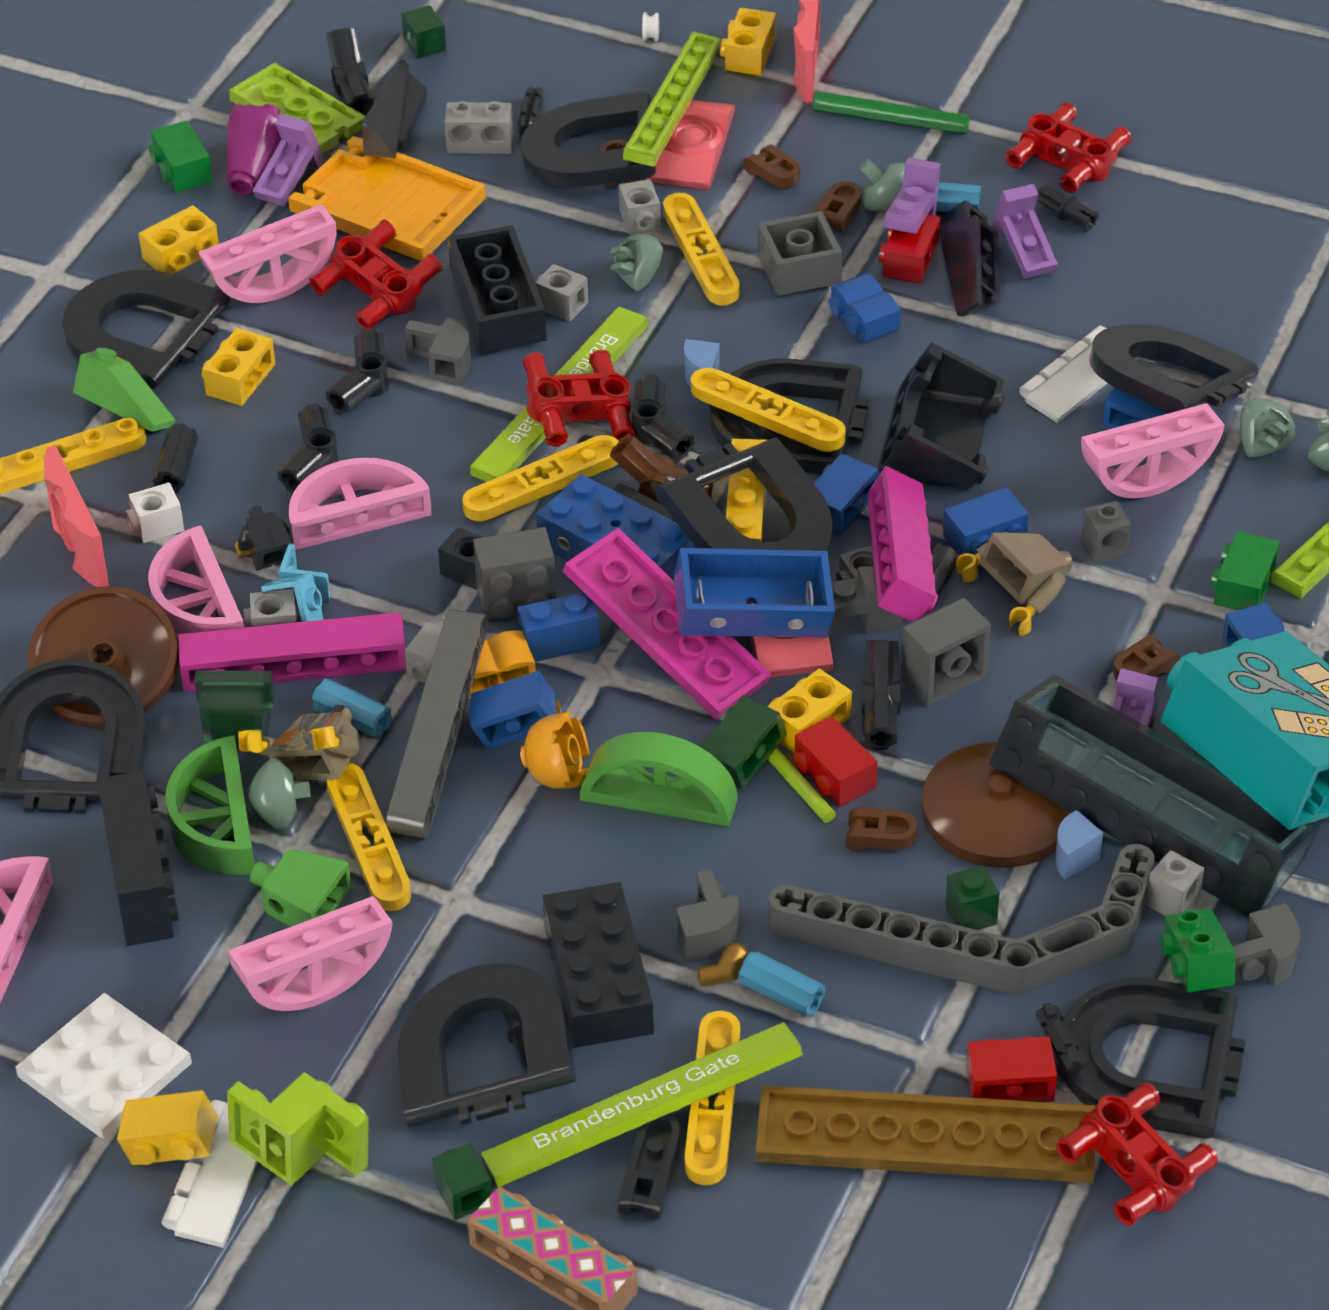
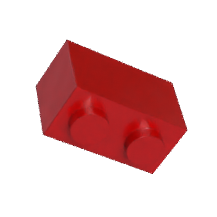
[878,215,940,284]
[793,716,878,807]
[966,1037,1057,1102]

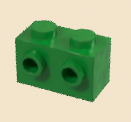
[1159,909,1235,993]

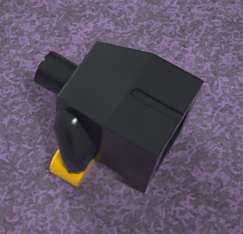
[235,506,292,571]

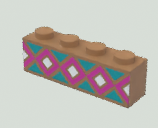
[468,1186,638,1310]

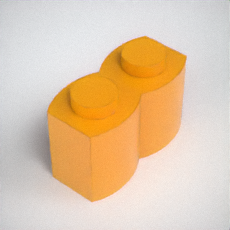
[468,631,536,699]

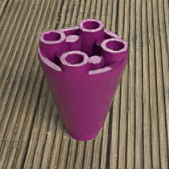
[226,104,281,195]

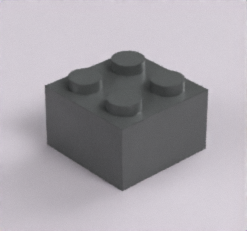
[757,211,842,296]
[473,527,556,621]
[901,598,991,707]

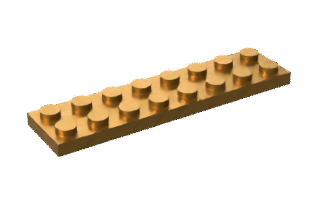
[756,1085,1095,1183]

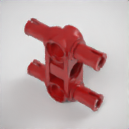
[1005,102,1132,194]
[309,219,443,329]
[522,349,635,447]
[1056,1082,1218,1226]

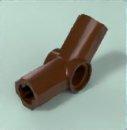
[610,433,714,503]

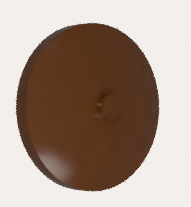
[28,586,179,728]
[921,742,1071,868]

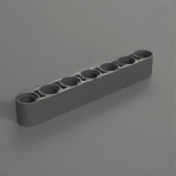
[386,609,488,839]

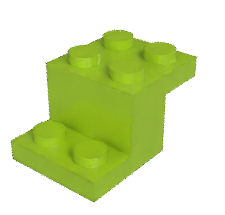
[227,1072,368,1186]

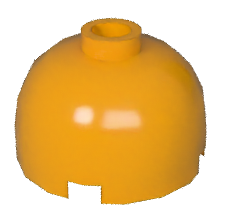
[520,711,589,789]

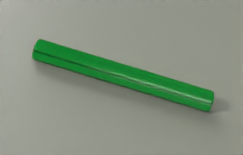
[813,91,970,134]

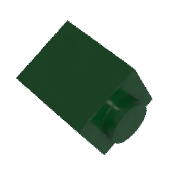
[401,5,446,59]
[945,865,999,930]
[432,1143,492,1220]

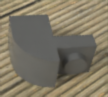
[405,318,471,385]
[831,566,903,634]
[676,869,739,963]
[1233,903,1301,986]

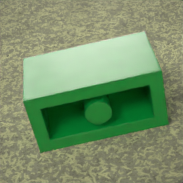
[148,120,213,193]
[1210,530,1280,610]

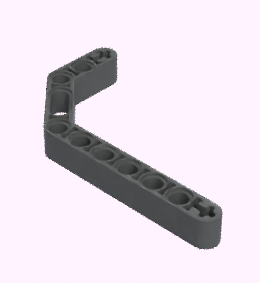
[768,844,1154,995]

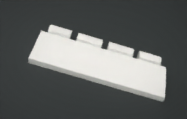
[1019,325,1140,423]
[161,1100,258,1248]

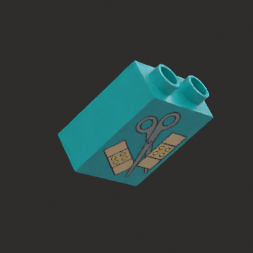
[1160,631,1329,830]

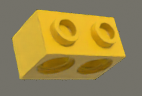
[720,8,776,76]
[138,205,219,274]
[201,327,276,406]
[767,668,852,753]

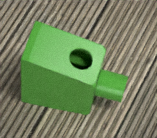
[250,849,351,927]

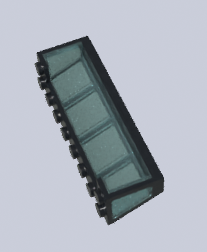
[989,674,1320,916]

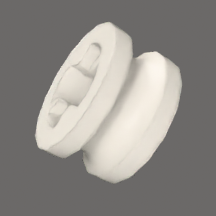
[642,13,659,41]

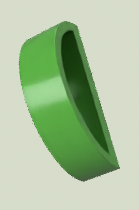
[579,732,738,827]
[165,735,254,875]

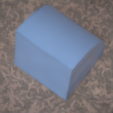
[684,339,720,387]
[1055,810,1103,881]

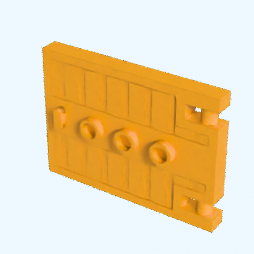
[289,136,486,261]

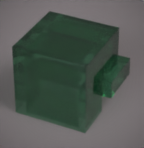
[194,670,275,751]

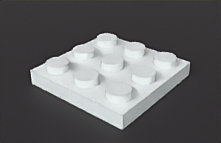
[16,993,192,1140]

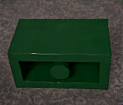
[701,695,787,790]

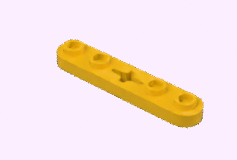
[663,193,740,306]
[691,368,845,452]
[0,418,146,494]
[462,435,619,522]
[327,763,412,911]
[685,1010,740,1185]

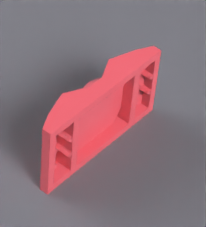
[793,0,821,103]
[645,100,735,190]
[44,445,109,587]
[746,601,833,678]

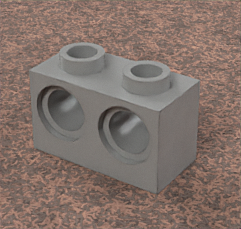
[445,101,513,154]

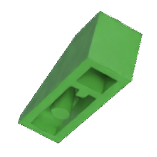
[73,348,176,432]

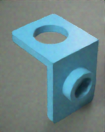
[279,544,331,603]
[261,573,324,622]

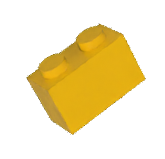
[117,1090,218,1165]

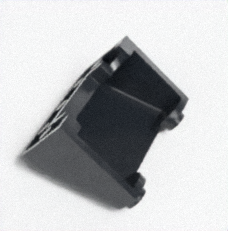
[878,342,1005,488]

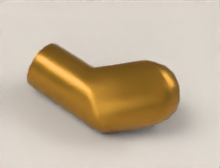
[697,942,748,987]

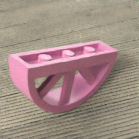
[199,204,336,303]
[1081,403,1225,499]
[289,458,432,550]
[148,525,244,641]
[0,856,54,1003]
[228,896,393,1011]

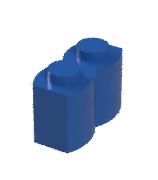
[829,273,901,342]

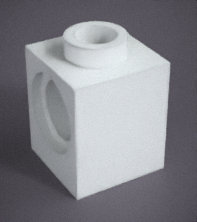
[125,482,184,543]

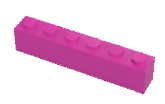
[867,466,938,622]
[178,612,407,692]

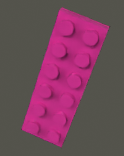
[563,528,772,720]

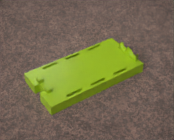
[229,63,366,154]

